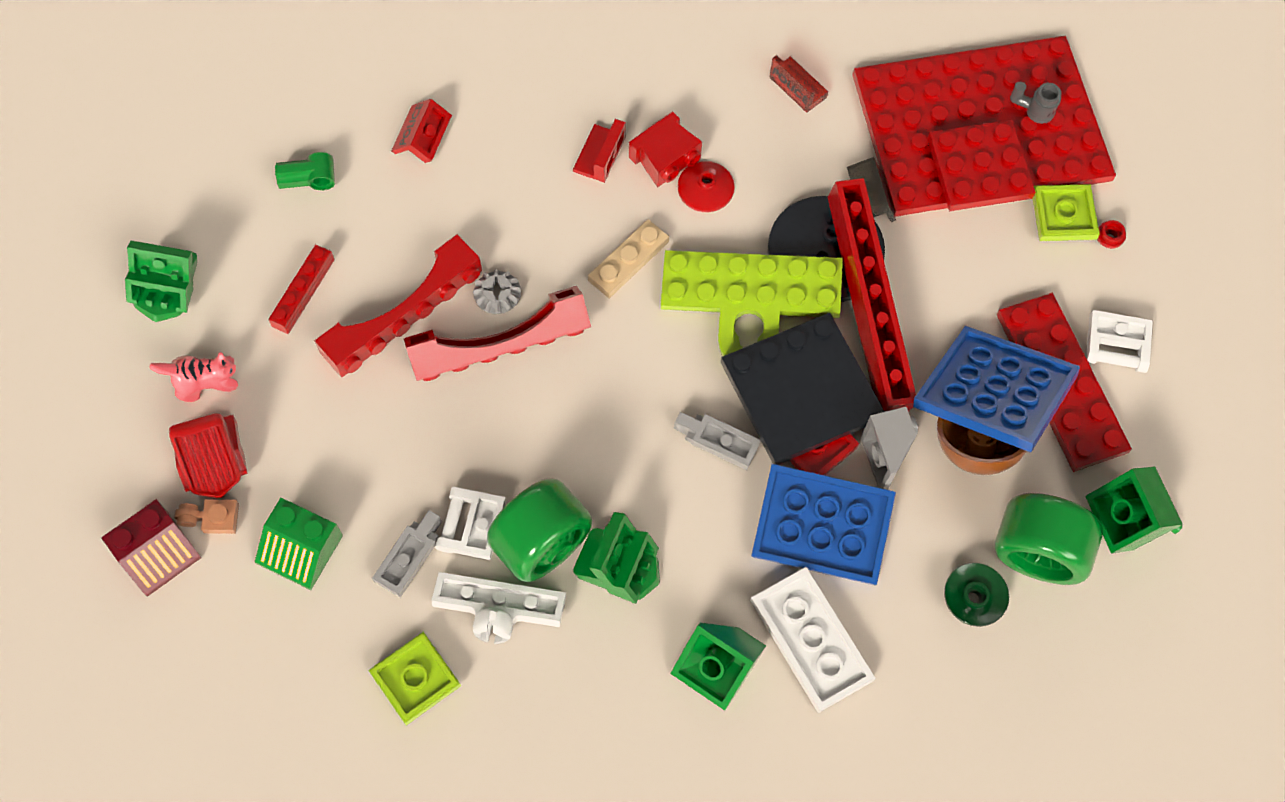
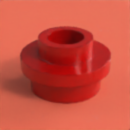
[1097,220,1126,249]

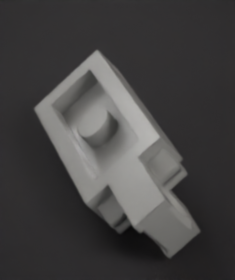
[674,412,761,470]
[372,510,442,598]

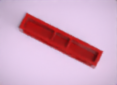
[268,244,335,334]

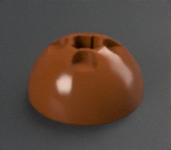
[937,417,1027,475]

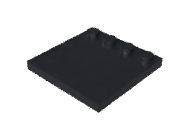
[720,313,885,465]

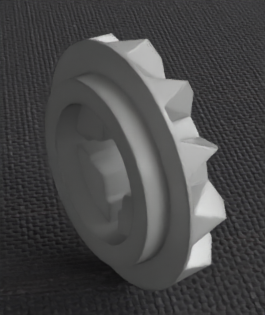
[473,269,521,314]

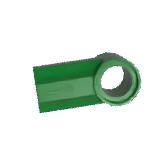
[275,152,335,191]

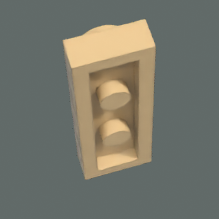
[588,219,669,299]

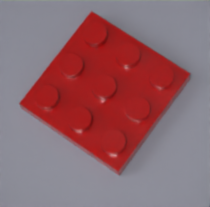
[927,120,1036,212]

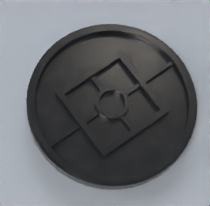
[768,196,885,302]

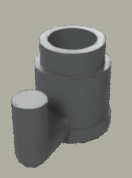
[1010,82,1061,124]

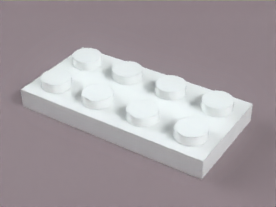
[750,567,876,713]

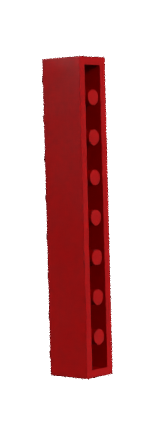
[828,178,916,412]

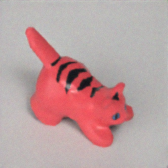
[149,352,238,402]

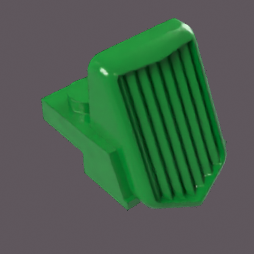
[125,240,197,322]
[573,512,660,604]

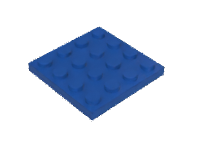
[913,326,1080,452]

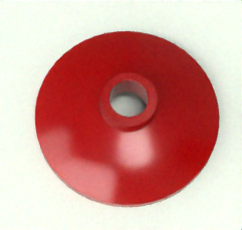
[677,161,735,212]

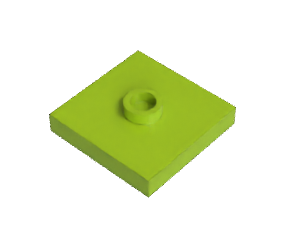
[1033,184,1100,241]
[368,632,461,726]

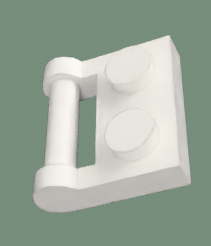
[1085,310,1153,373]
[435,487,506,560]

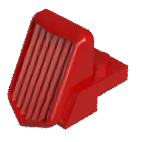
[169,413,248,498]

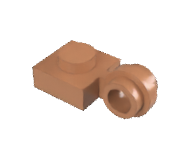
[174,499,239,534]

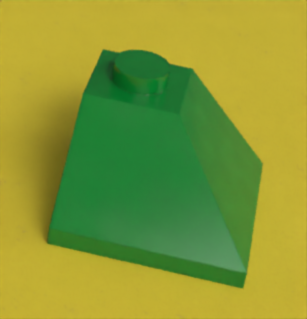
[670,622,766,711]

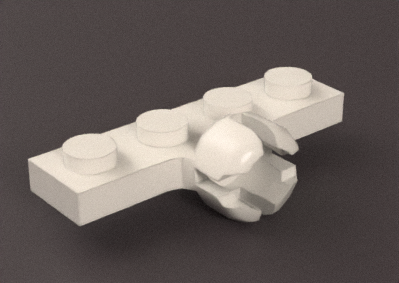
[431,572,566,644]

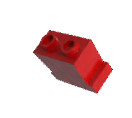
[629,111,702,188]

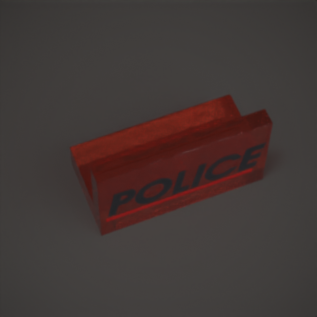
[769,55,828,113]

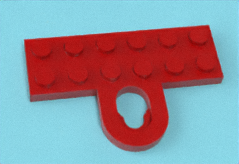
[996,292,1132,472]

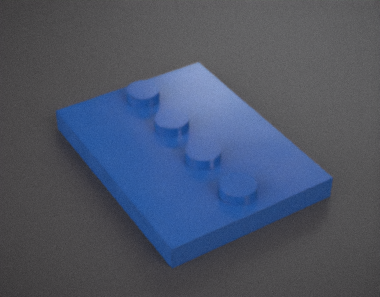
[751,464,896,586]

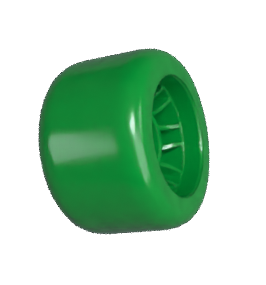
[487,478,592,582]
[995,493,1103,585]

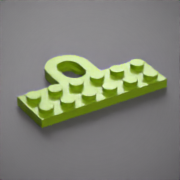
[661,250,843,356]

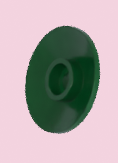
[944,563,1009,627]

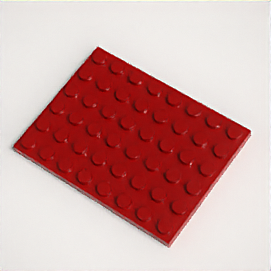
[852,36,1116,217]

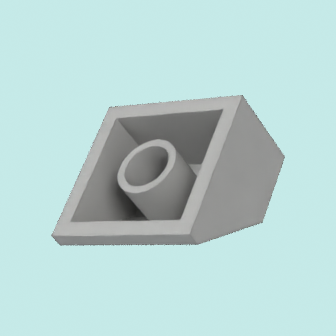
[861,407,918,490]

